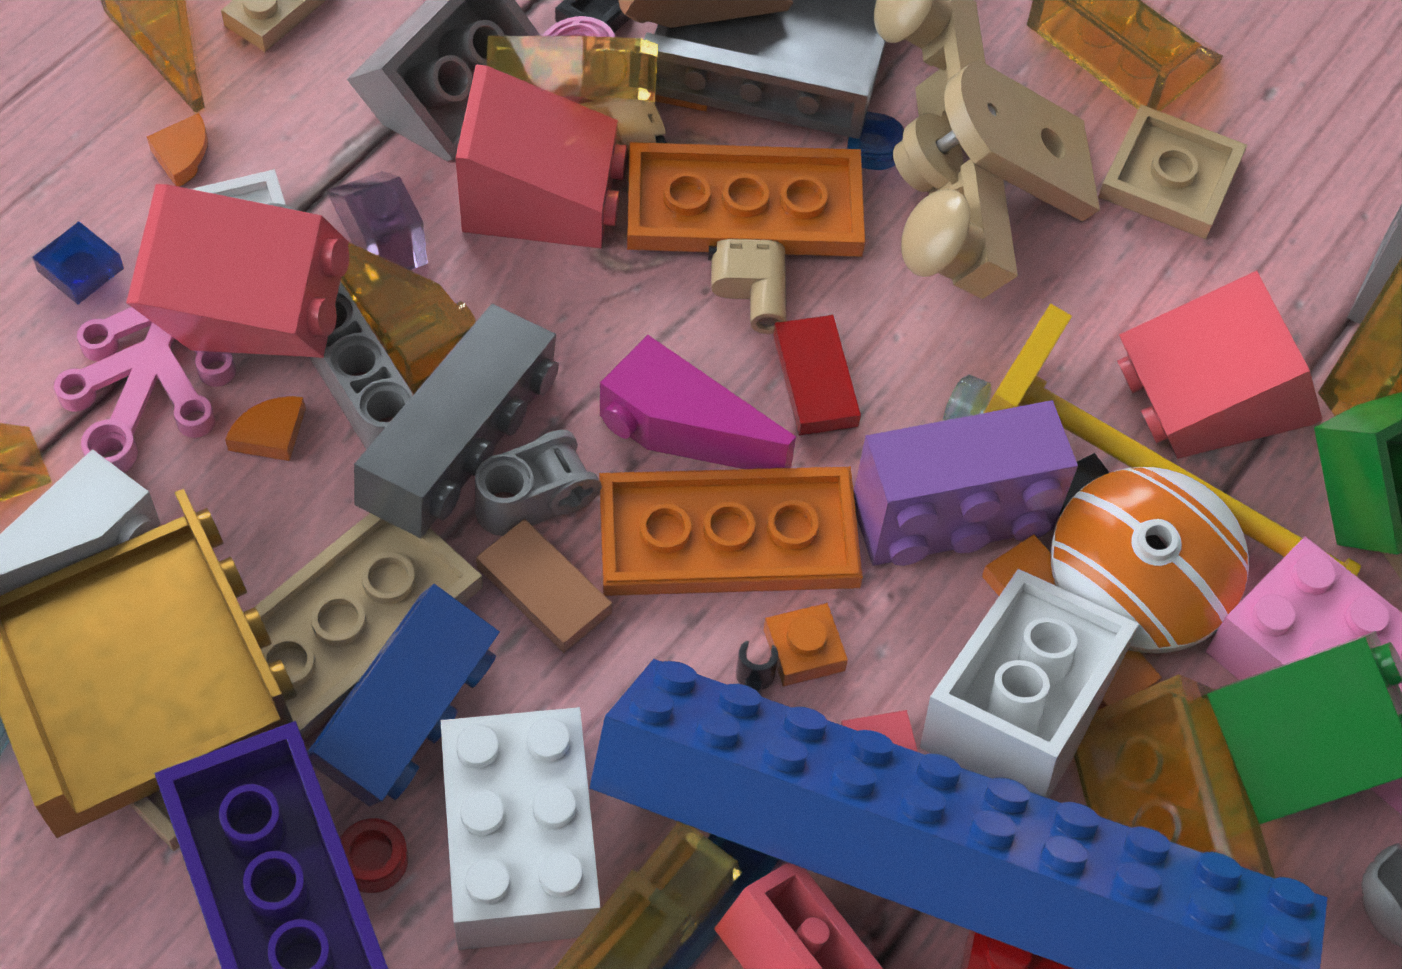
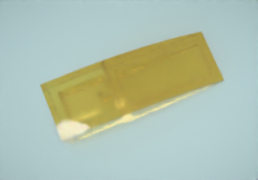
[554,822,742,969]

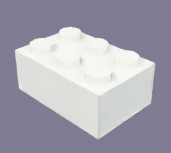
[440,707,600,950]

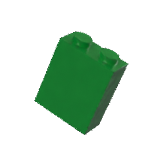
[1207,631,1402,824]

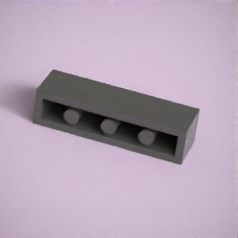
[354,304,559,539]

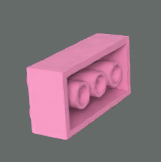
[1205,536,1402,815]

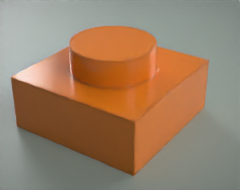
[763,603,848,687]

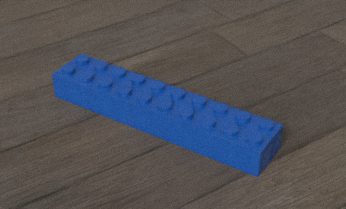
[589,659,1328,969]

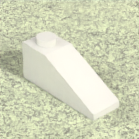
[0,449,161,596]

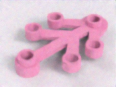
[54,307,236,473]

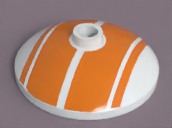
[1051,467,1249,653]

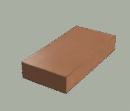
[476,519,612,653]

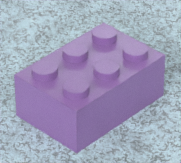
[854,400,1078,566]

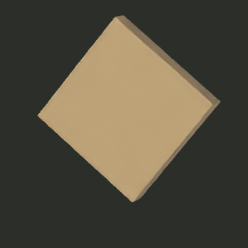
[1098,104,1247,240]

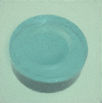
[943,374,991,421]

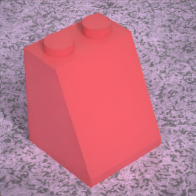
[455,65,627,249]
[126,184,349,358]
[1117,271,1323,459]

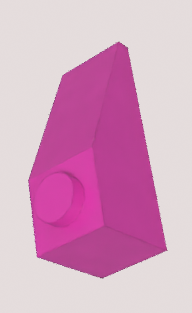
[600,334,796,469]

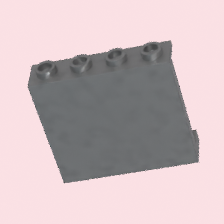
[638,0,886,139]

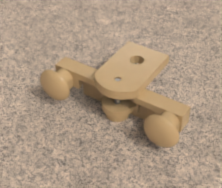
[874,0,1100,299]

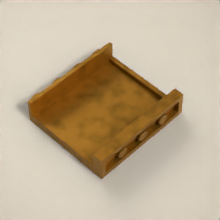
[0,489,298,838]

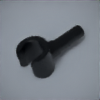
[736,641,778,696]

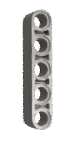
[268,203,413,449]

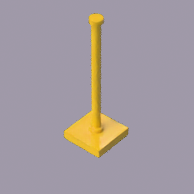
[984,303,1361,577]

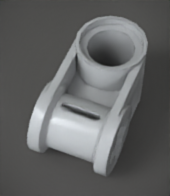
[475,430,602,536]

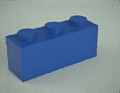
[307,584,500,807]

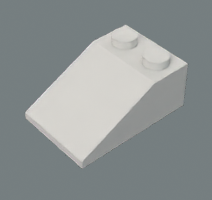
[920,569,1139,798]

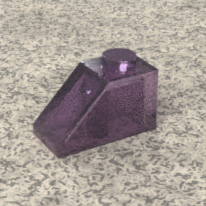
[328,171,428,284]

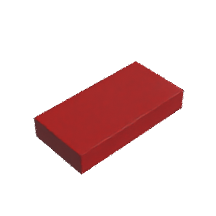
[773,315,861,436]

